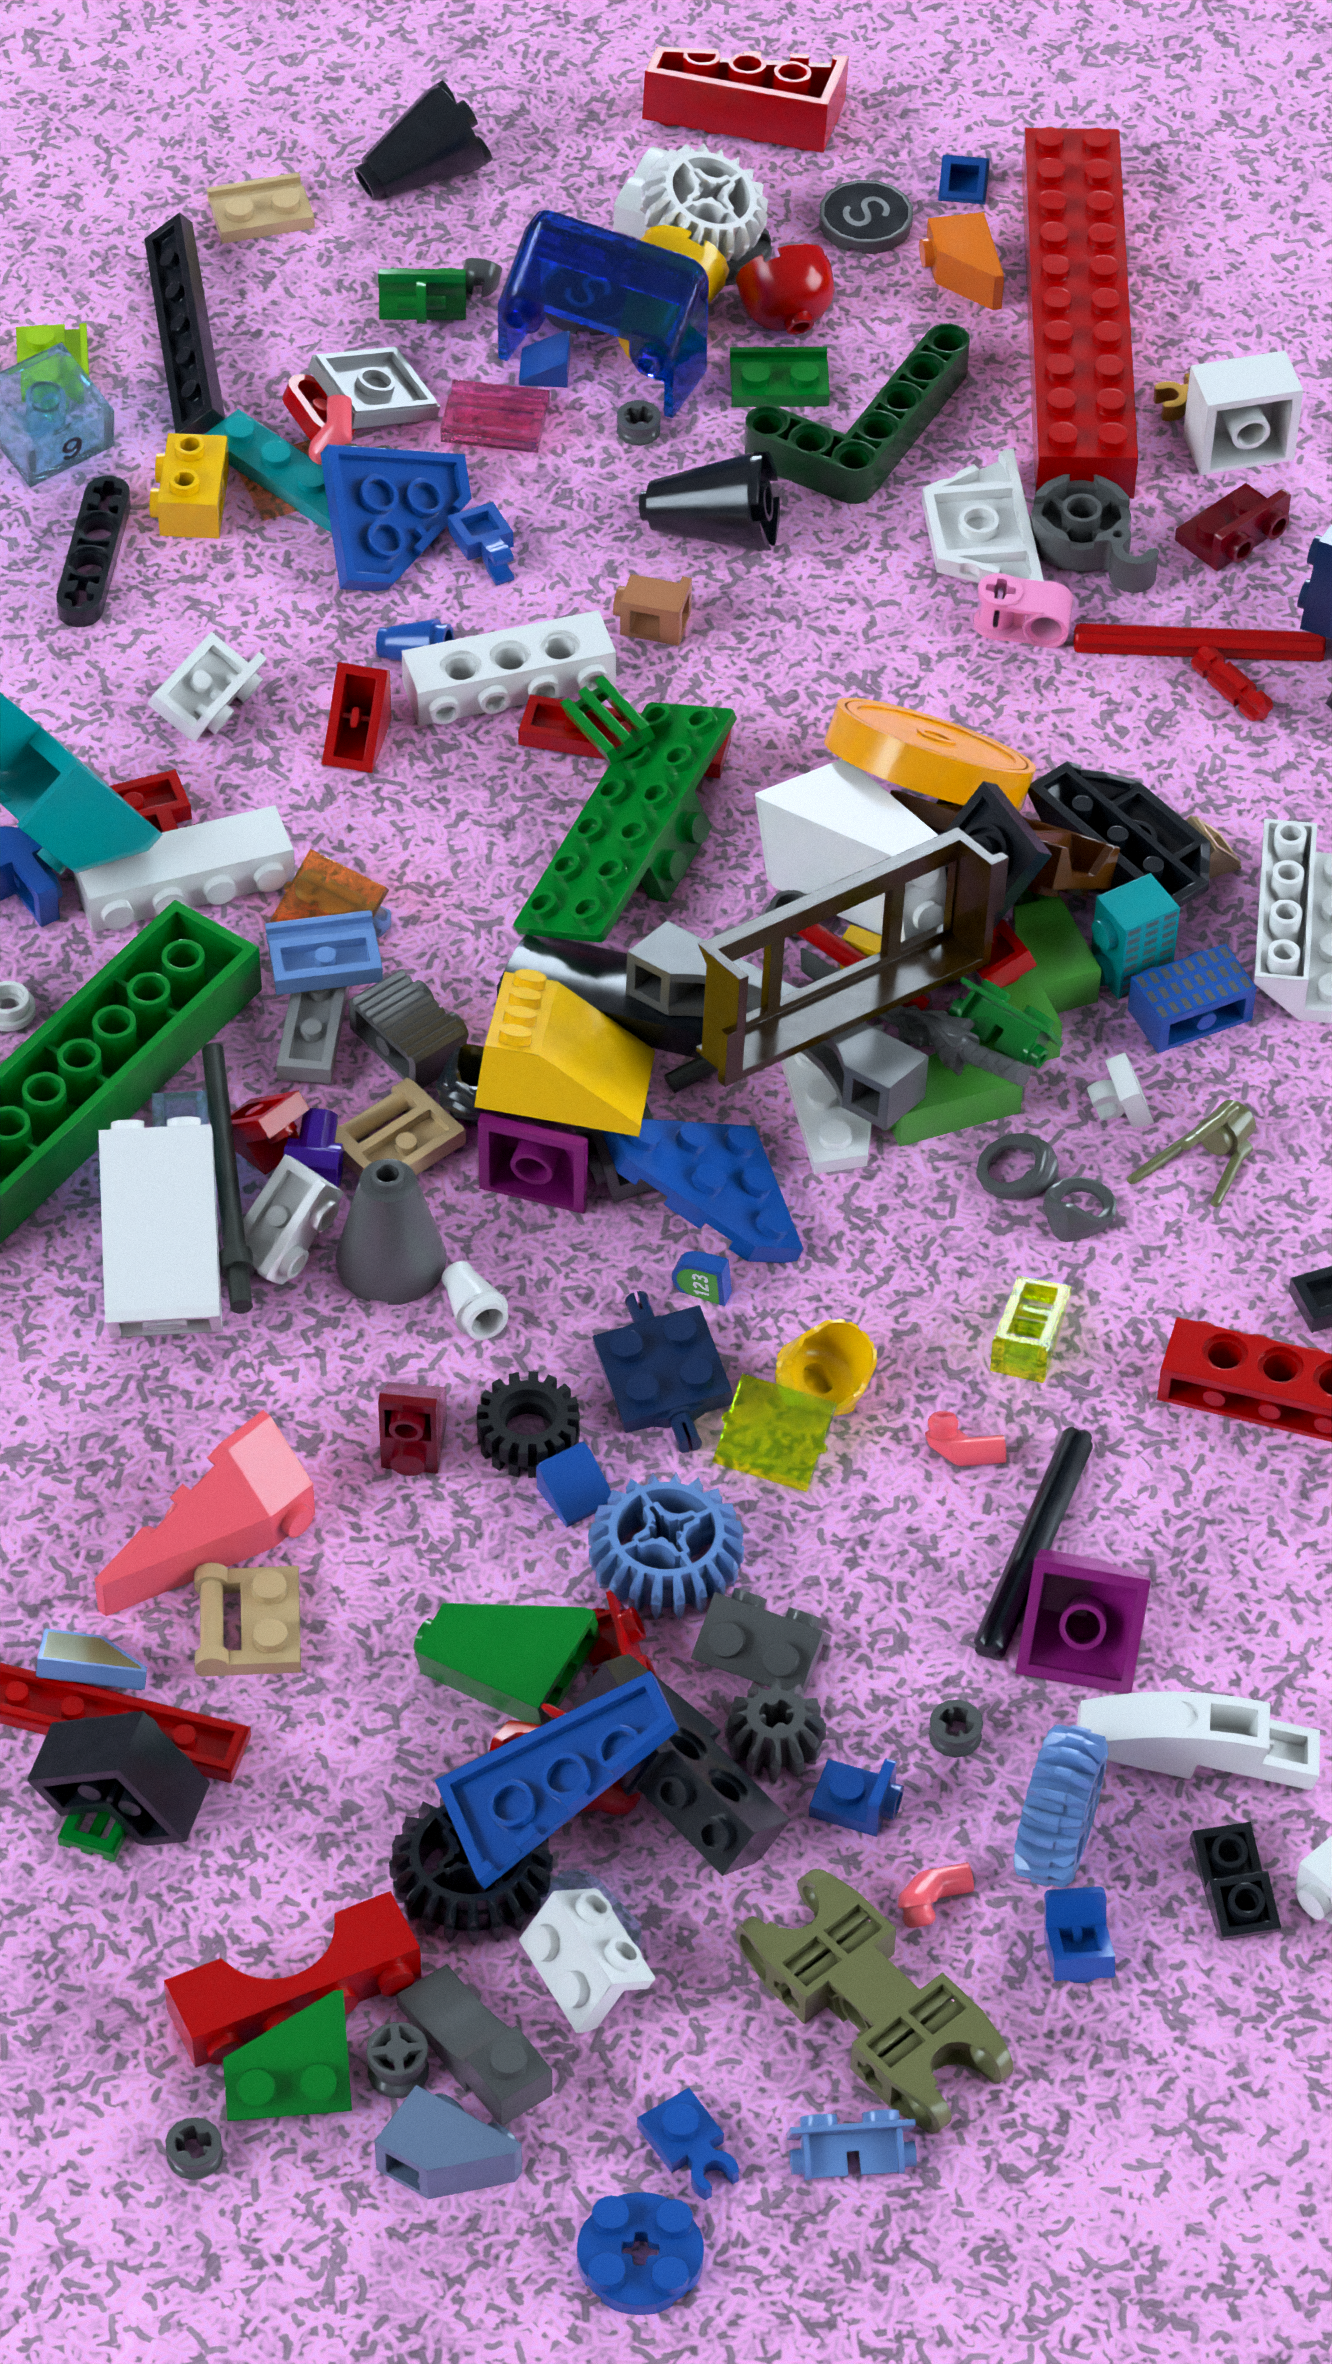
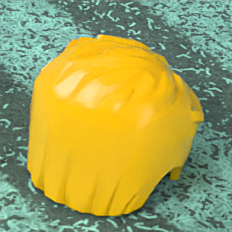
[775,1319,878,1417]

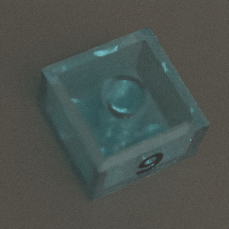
[0,342,115,488]

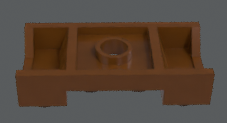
[890,790,1120,897]

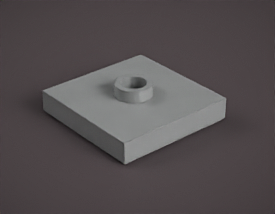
[308,346,440,429]

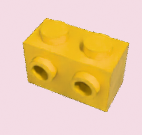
[149,433,230,539]

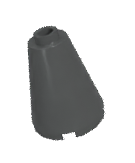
[336,1159,447,1305]

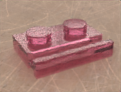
[440,379,550,453]

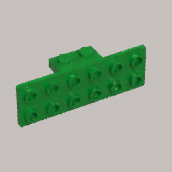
[513,702,737,943]

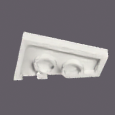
[780,1024,883,1174]

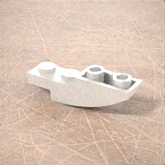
[1077,1691,1320,1791]

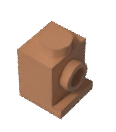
[613,574,692,646]

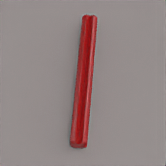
[1073,623,1326,662]

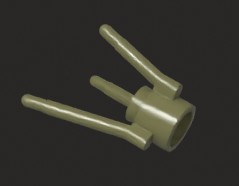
[1127,1100,1256,1207]

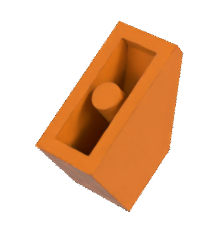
[919,212,1004,310]

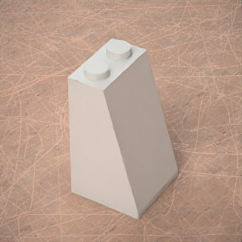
[755,759,947,942]
[98,1116,223,1338]

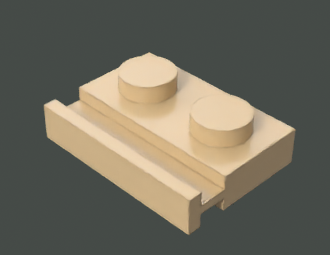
[206,172,315,244]

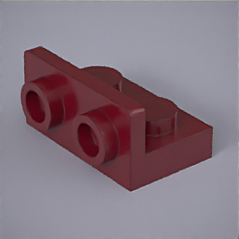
[1175,483,1291,572]

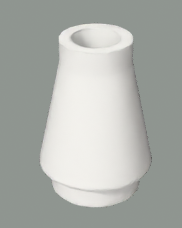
[442,1261,508,1340]

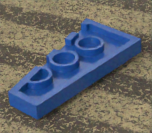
[435,1671,679,1890]

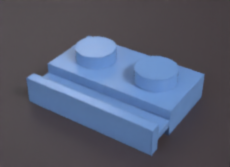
[265,910,383,995]

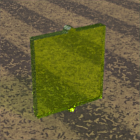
[712,1373,837,1493]

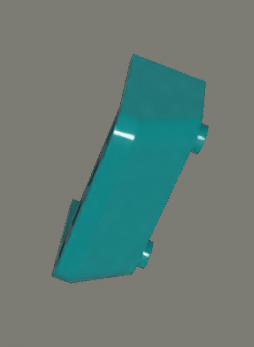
[0,692,163,875]

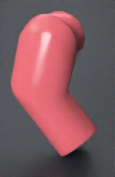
[308,395,352,465]

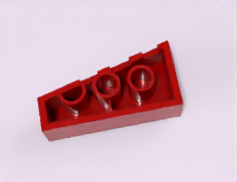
[642,46,849,153]

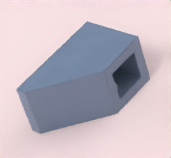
[374,2085,522,2199]

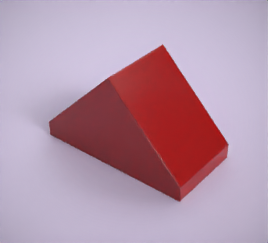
[322,662,392,773]

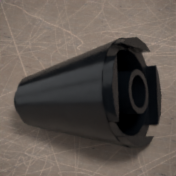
[639,451,780,551]

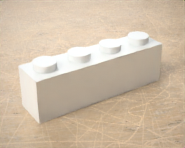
[74,805,295,932]

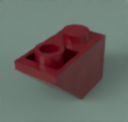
[378,1382,447,1476]

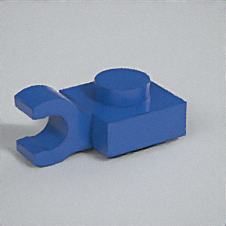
[447,502,514,586]

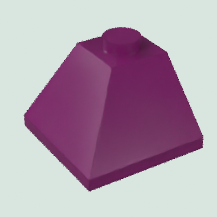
[478,1110,588,1214]
[1015,1548,1151,1694]

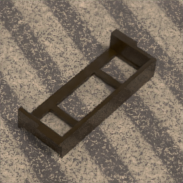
[696,827,1009,1087]

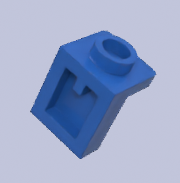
[808,1758,904,1837]

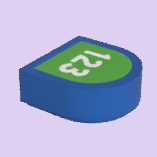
[672,1251,732,1306]

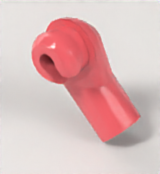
[925,1411,1006,1467]
[898,1862,974,1928]

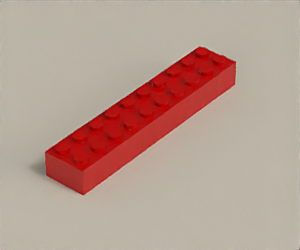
[1022,127,1138,499]

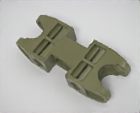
[735,1869,1014,2134]

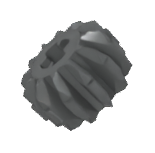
[725,1678,826,1783]

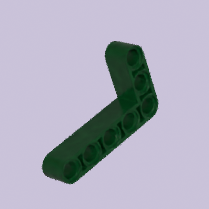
[744,323,970,504]

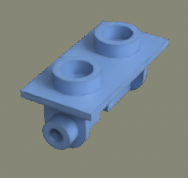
[786,2109,917,2181]

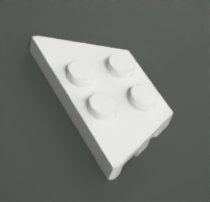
[922,448,1044,589]

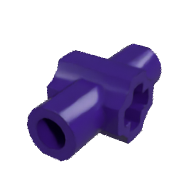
[283,1108,344,1188]

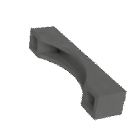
[626,920,929,1130]

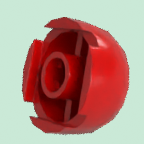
[735,243,835,335]

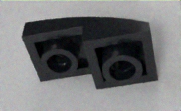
[1189,1822,1281,1941]

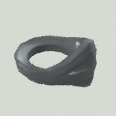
[976,1133,1059,1199]
[1043,1176,1117,1242]

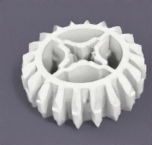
[639,143,769,262]

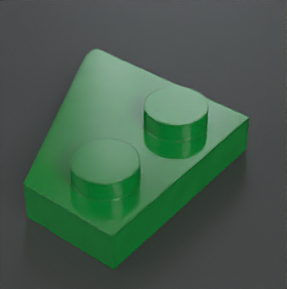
[223,1990,352,2121]

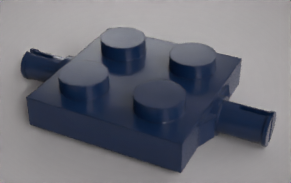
[592,1291,734,1453]

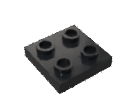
[938,781,1052,929]

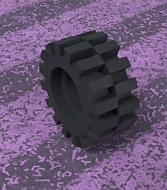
[477,1371,580,1478]

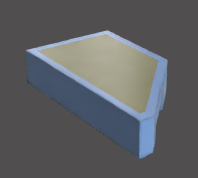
[36,1628,147,1690]

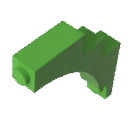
[881,888,1101,1147]

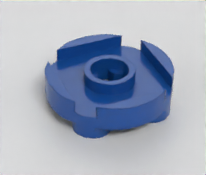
[577,2192,704,2315]

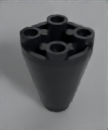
[354,80,493,201]

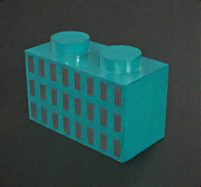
[1091,873,1180,1000]

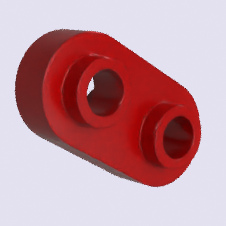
[282,374,356,441]

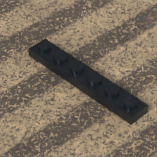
[144,212,225,435]

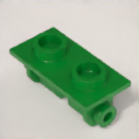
[949,977,1064,1069]

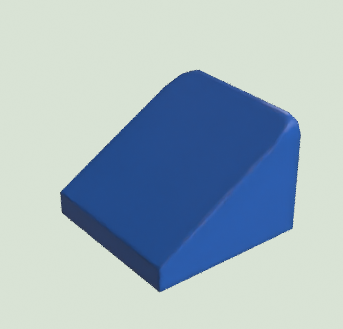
[938,155,990,205]
[519,331,570,388]
[536,1442,611,1528]

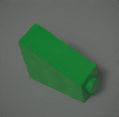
[413,1603,601,1725]

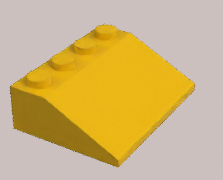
[474,969,655,1137]

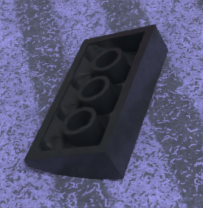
[497,934,703,1058]

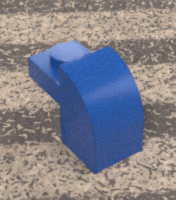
[0,826,63,927]

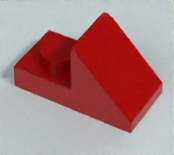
[231,1090,310,1175]

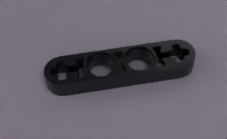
[56,475,131,628]

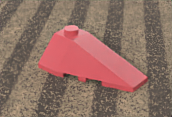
[94,1410,315,1616]

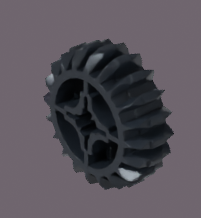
[389,1797,553,1946]

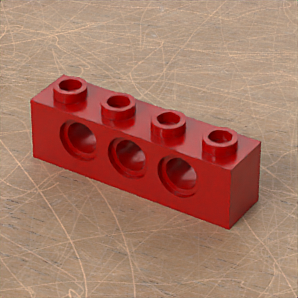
[1157,1317,1332,1442]

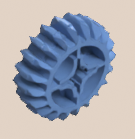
[588,1472,744,1620]
[1013,1724,1108,1888]

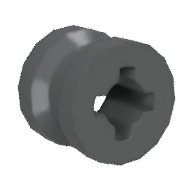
[366,2022,429,2099]

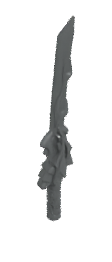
[800,948,1031,1086]

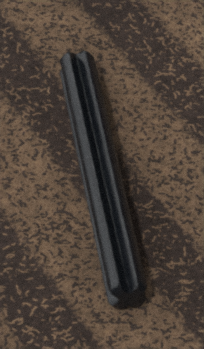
[974,1427,1093,1660]

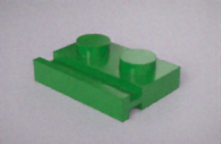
[730,346,830,407]

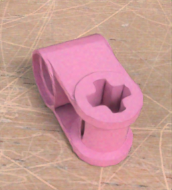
[973,573,1073,648]

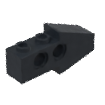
[573,1654,791,1876]

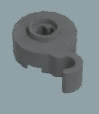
[1031,474,1159,593]

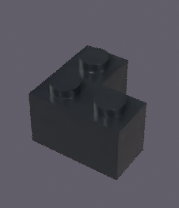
[27,1711,210,1846]

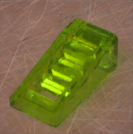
[990,1276,1072,1383]

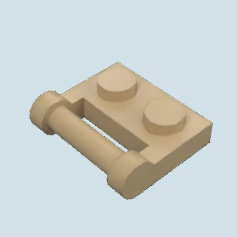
[335,1078,466,1178]
[194,1562,301,1677]

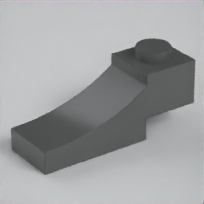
[396,1964,552,2126]

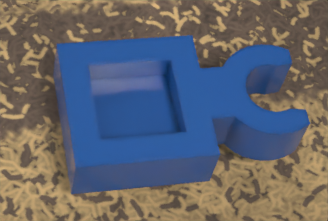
[637,2088,739,2200]

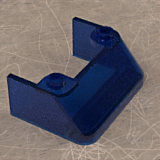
[498,210,709,418]

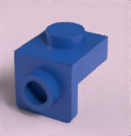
[1044,1886,1115,1983]

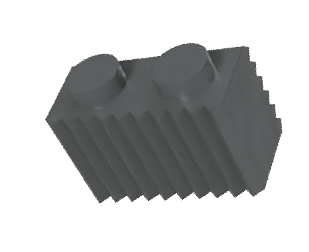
[349,969,469,1089]

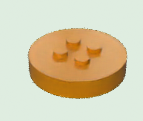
[824,698,1036,812]

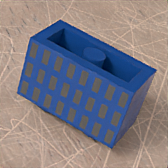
[1128,944,1257,1054]

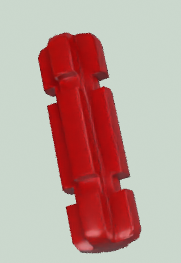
[1191,646,1273,722]

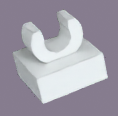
[1087,1052,1154,1128]

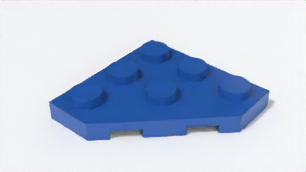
[320,444,472,591]
[602,1119,804,1263]

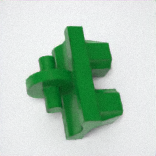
[378,268,466,324]

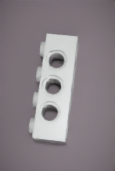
[402,610,616,726]

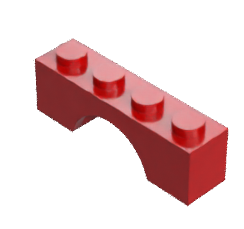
[164,1891,422,2068]

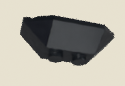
[1028,761,1210,907]

